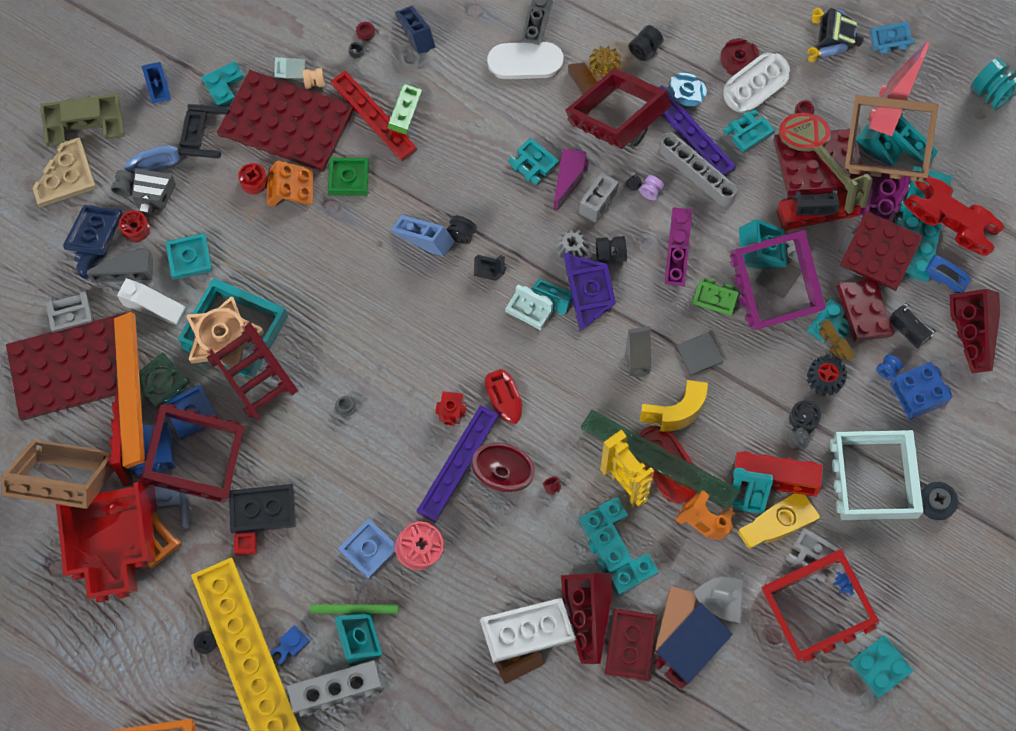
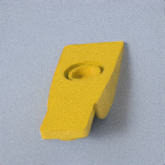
[738,493,820,549]

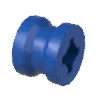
[876,354,903,380]

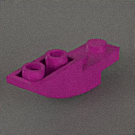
[664,207,693,287]

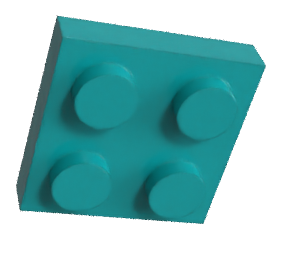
[166,233,213,280]
[849,635,914,699]

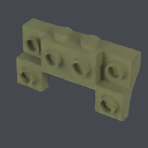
[40,93,125,147]

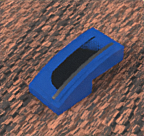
[925,255,971,294]

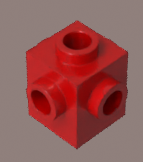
[435,391,467,426]

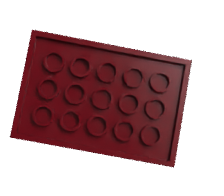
[217,70,354,172]
[6,312,144,421]

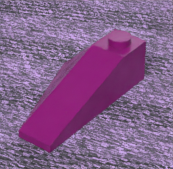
[861,165,910,222]

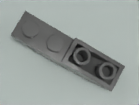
[521,0,553,45]

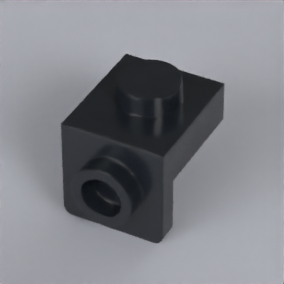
[474,255,506,281]

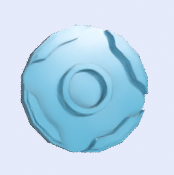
[668,73,707,106]

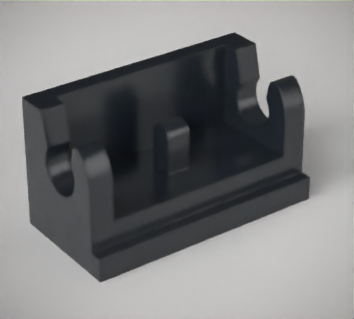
[793,189,839,216]
[889,302,936,349]

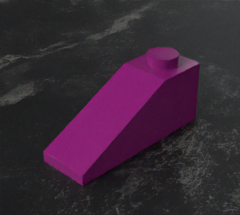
[554,149,589,210]

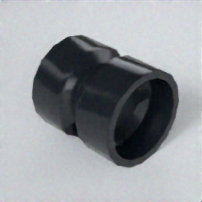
[628,25,664,61]
[596,236,627,264]

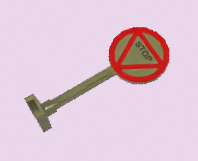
[779,113,872,214]

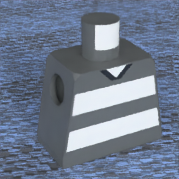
[132,168,176,217]

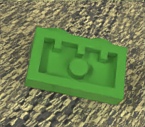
[692,278,739,316]

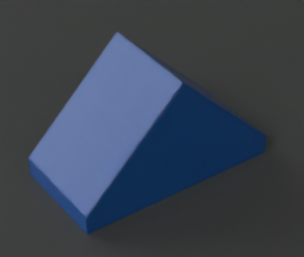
[141,61,171,104]

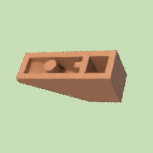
[654,586,699,655]

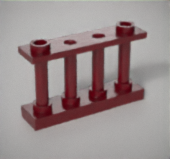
[206,322,298,420]

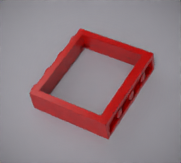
[761,549,880,663]

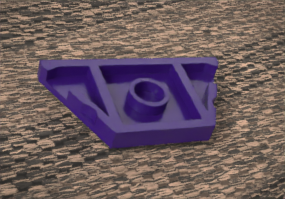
[563,253,616,331]

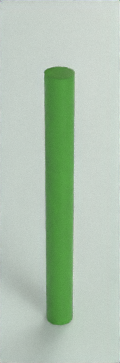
[310,605,399,614]

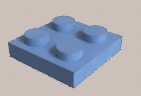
[338,518,395,580]

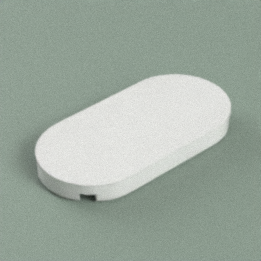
[487,42,563,79]
[724,52,790,113]

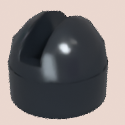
[348,42,364,59]
[625,174,642,191]

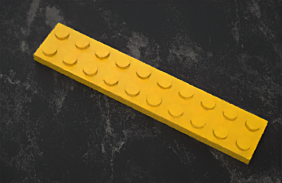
[191,557,301,731]

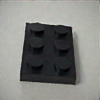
[229,484,296,534]

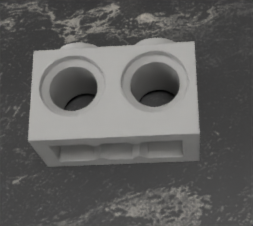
[579,173,618,223]

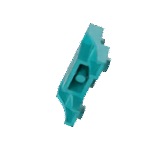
[579,497,659,596]

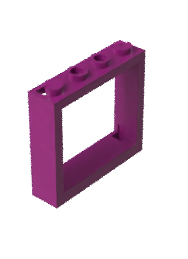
[730,230,826,330]

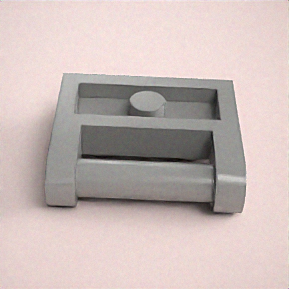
[46,291,93,333]

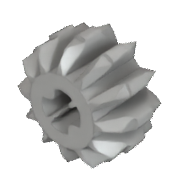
[555,229,589,258]

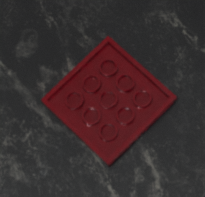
[774,129,865,196]

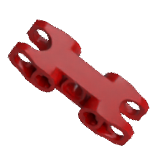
[904,175,1004,256]

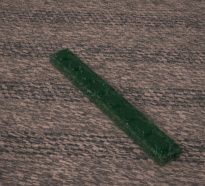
[581,410,740,511]

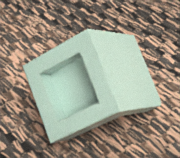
[275,57,305,78]

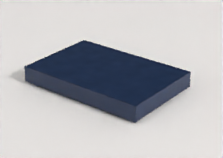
[63,205,123,255]
[655,603,733,684]

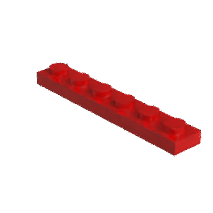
[331,70,417,162]

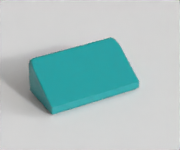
[531,279,573,315]

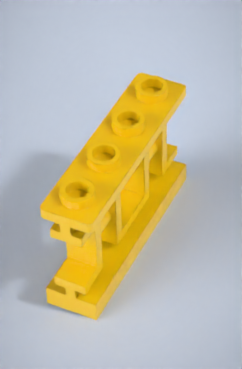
[600,430,654,508]

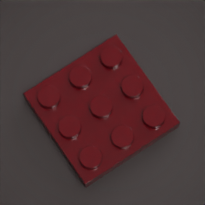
[839,211,922,291]

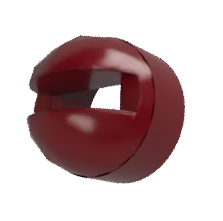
[543,477,561,495]

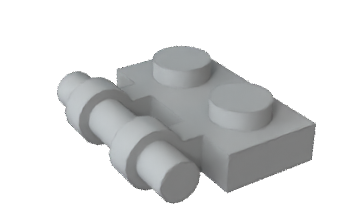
[785,528,839,583]

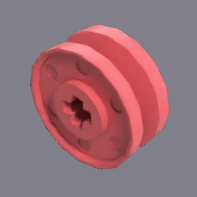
[395,521,444,571]

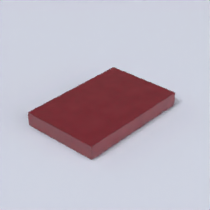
[604,608,658,682]

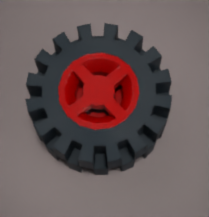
[807,355,847,396]

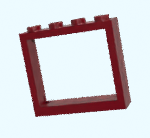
[565,68,672,149]
[140,404,244,503]

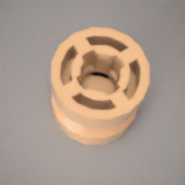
[303,68,325,89]

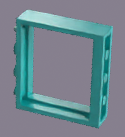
[178,278,288,378]

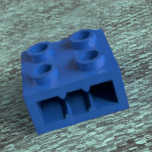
[890,361,952,420]
[128,422,176,477]

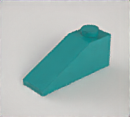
[892,115,939,165]

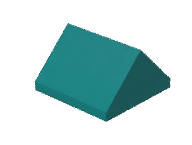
[335,614,382,666]

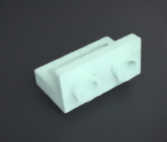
[505,285,553,330]

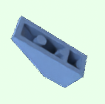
[391,215,455,257]

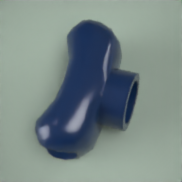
[74,251,107,279]

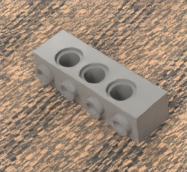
[287,661,383,717]

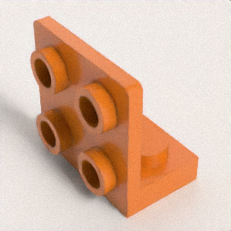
[267,160,313,207]

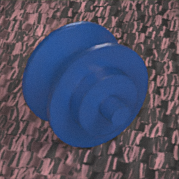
[833,571,854,596]

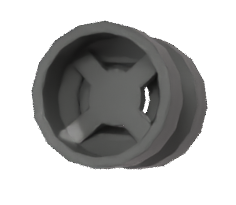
[111,170,134,197]

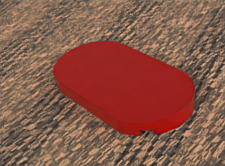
[635,426,701,503]

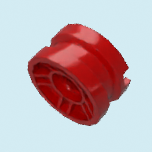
[238,163,267,194]
[119,210,150,242]

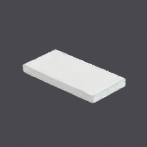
[480,598,576,663]

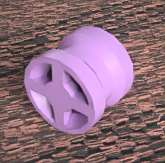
[639,175,664,200]

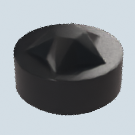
[193,631,216,654]

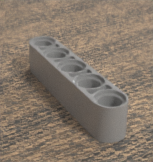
[659,133,737,207]

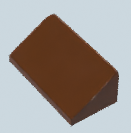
[568,63,597,94]
[494,651,544,684]

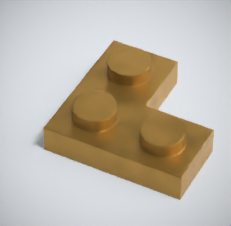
[818,319,856,361]

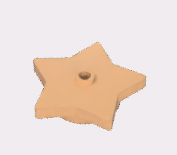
[187,297,264,368]

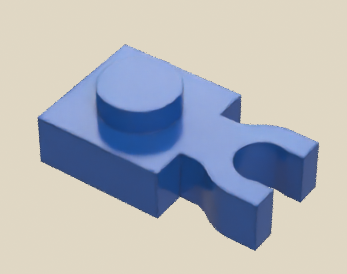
[270,625,310,666]

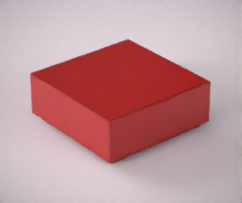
[234,532,257,556]

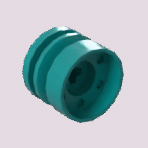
[970,57,1016,110]

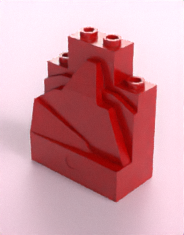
[56,482,157,602]

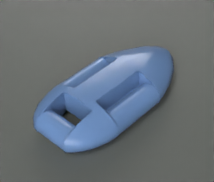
[124,146,181,174]

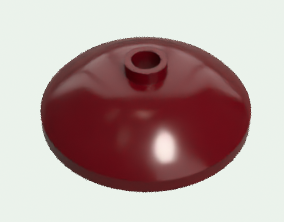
[472,442,535,492]

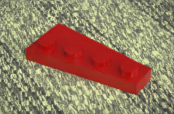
[108,393,131,486]

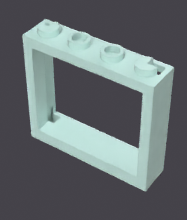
[830,430,923,520]

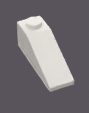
[117,278,186,325]

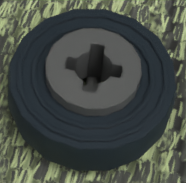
[921,481,958,521]

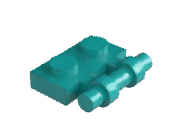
[723,109,775,154]
[508,137,559,186]

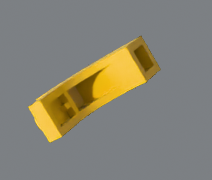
[640,380,708,432]

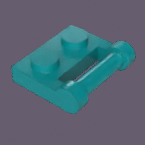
[725,468,773,514]

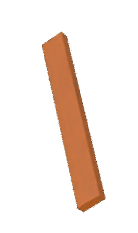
[114,312,145,469]

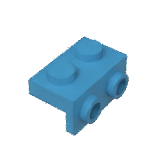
[869,21,916,54]

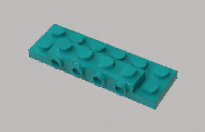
[896,166,952,282]

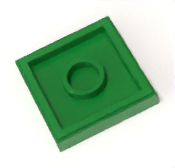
[328,158,370,196]

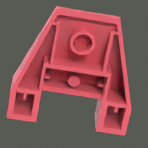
[868,41,930,136]

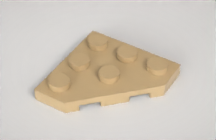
[33,137,97,208]

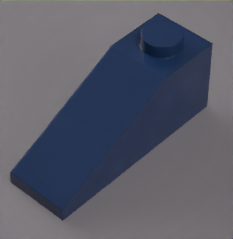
[395,5,435,54]

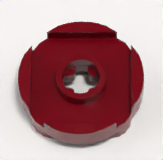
[720,38,759,75]

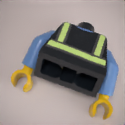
[808,8,864,62]

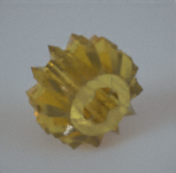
[589,45,621,78]

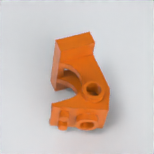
[675,490,735,540]

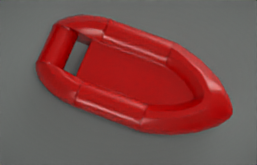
[485,369,522,424]

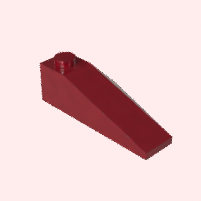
[949,289,1000,373]
[561,573,612,664]

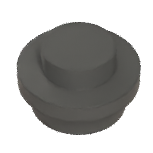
[335,396,356,417]

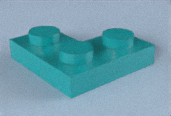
[201,61,245,107]

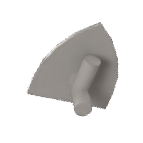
[693,577,743,624]

